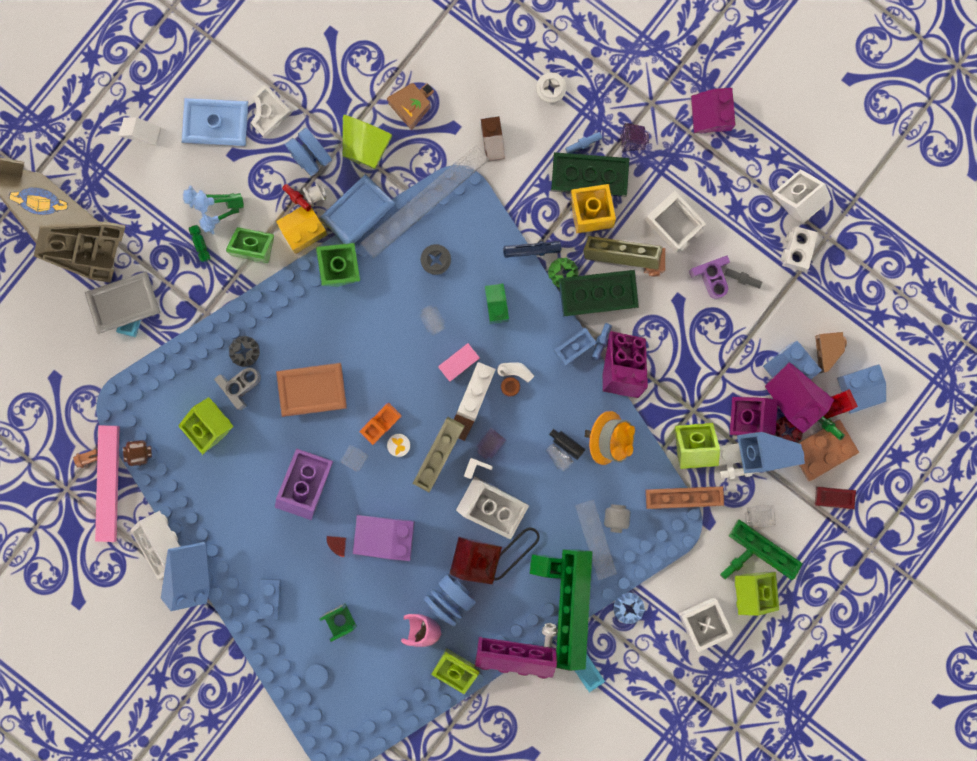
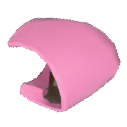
[401,614,441,647]

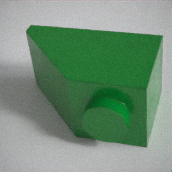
[485,283,509,324]
[529,554,562,578]

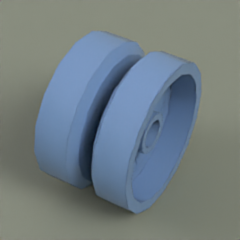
[285,127,332,177]

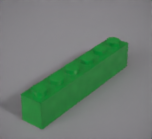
[556,549,593,671]

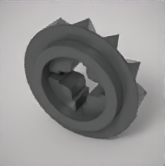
[420,244,451,275]
[229,336,260,367]

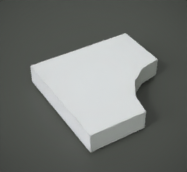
[251,84,292,138]

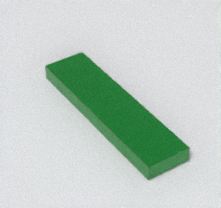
[728,519,803,580]

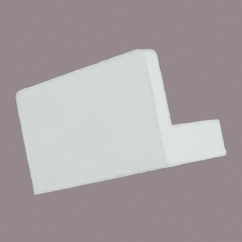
[464,458,493,479]

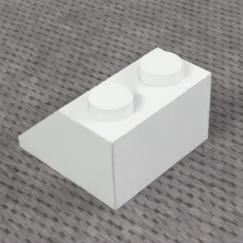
[772,169,831,223]

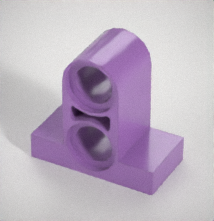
[689,255,730,299]

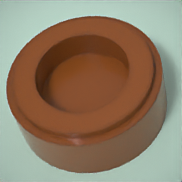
[501,377,520,397]

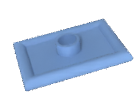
[319,174,396,244]

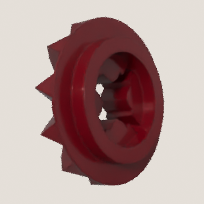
[775,416,803,443]

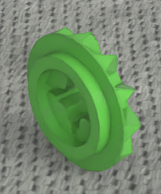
[548,258,578,288]

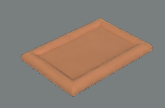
[276,363,347,417]

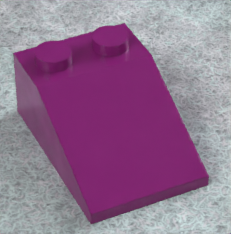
[765,362,834,433]

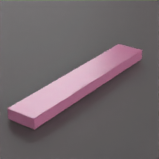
[95,425,120,542]

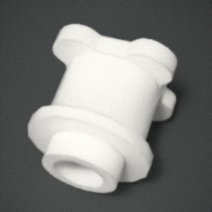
[302,183,327,207]

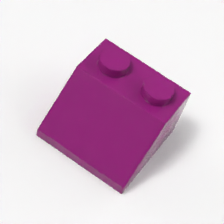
[691,88,736,133]
[730,397,778,436]

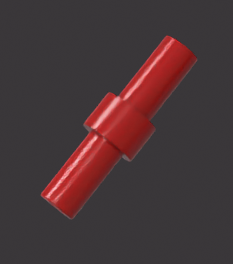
[282,184,312,211]

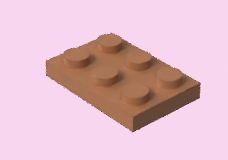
[799,419,860,481]

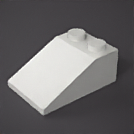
[456,476,529,540]

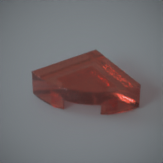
[326,536,347,557]

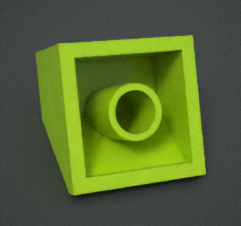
[178,397,234,455]
[675,423,720,469]
[735,572,779,616]

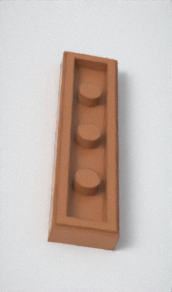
[645,486,724,509]

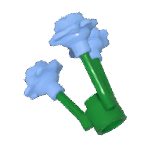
[183,185,244,234]

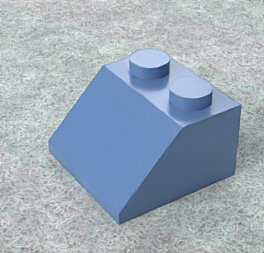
[763,341,822,380]
[837,364,886,414]

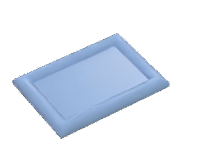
[181,98,248,146]

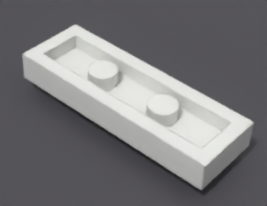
[457,362,496,421]

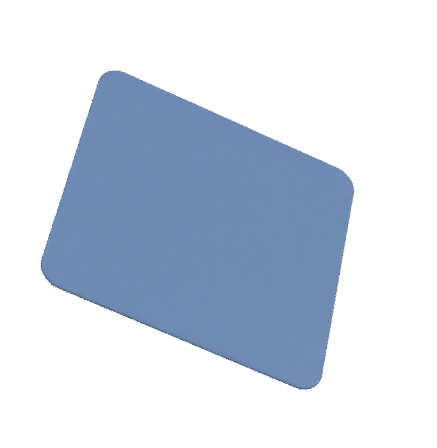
[96,165,702,761]

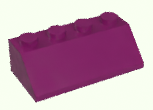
[475,637,557,679]

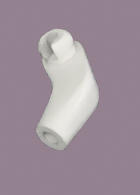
[497,363,534,383]

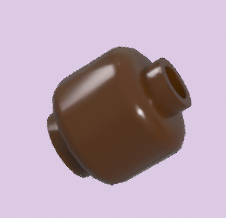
[123,440,152,466]

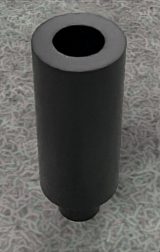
[549,429,586,460]

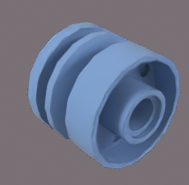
[424,574,477,627]

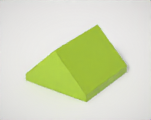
[431,648,480,694]

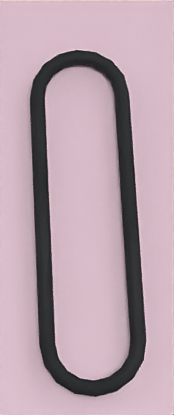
[486,527,540,581]

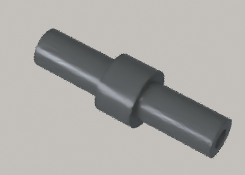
[724,268,762,289]

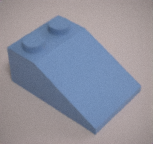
[161,542,209,611]

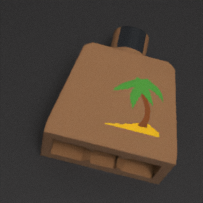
[387,83,434,130]

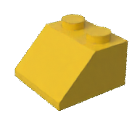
[571,184,616,234]
[276,202,328,254]

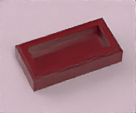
[815,487,856,509]

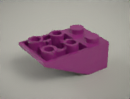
[602,331,648,398]

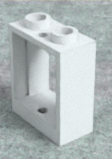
[645,191,706,253]

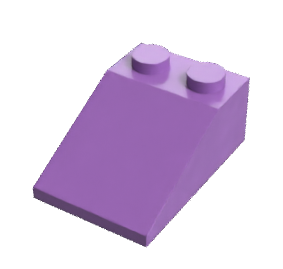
[275,448,333,520]
[353,515,415,561]

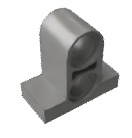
[214,368,261,410]

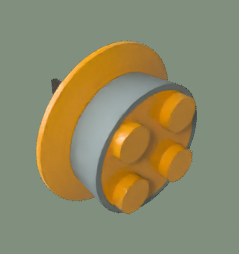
[584,411,635,465]

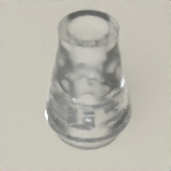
[546,443,574,472]

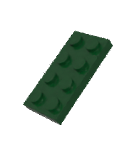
[551,152,630,197]
[559,270,639,317]

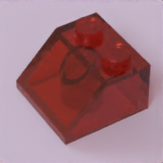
[449,537,502,585]

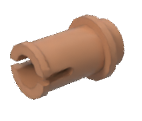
[73,449,98,468]

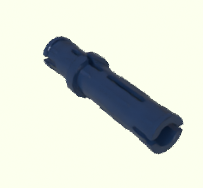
[503,241,561,258]

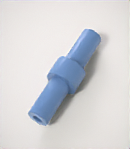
[565,132,602,153]
[592,323,612,360]

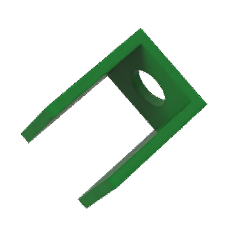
[319,603,357,642]

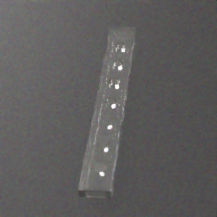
[361,145,489,259]

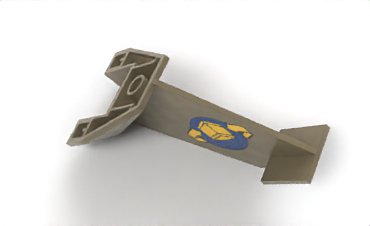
[0,157,125,283]

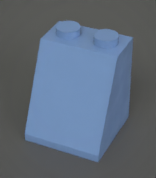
[737,432,805,473]

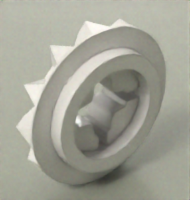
[536,73,566,103]

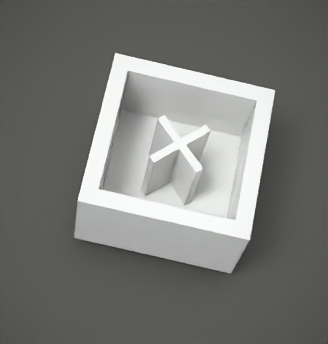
[678,598,734,652]

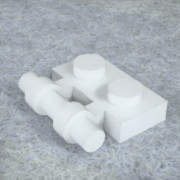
[719,443,759,480]

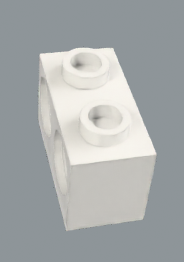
[781,227,818,272]

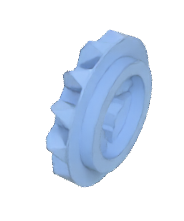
[614,593,645,624]

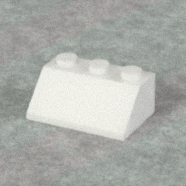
[130,511,180,580]

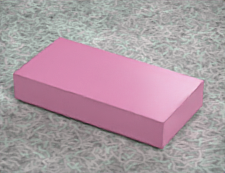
[438,343,480,382]

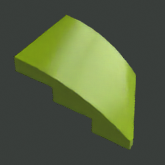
[342,115,392,169]

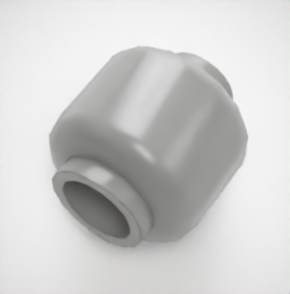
[604,504,631,533]

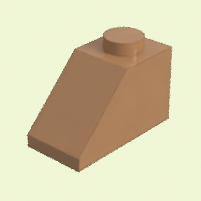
[815,332,847,373]

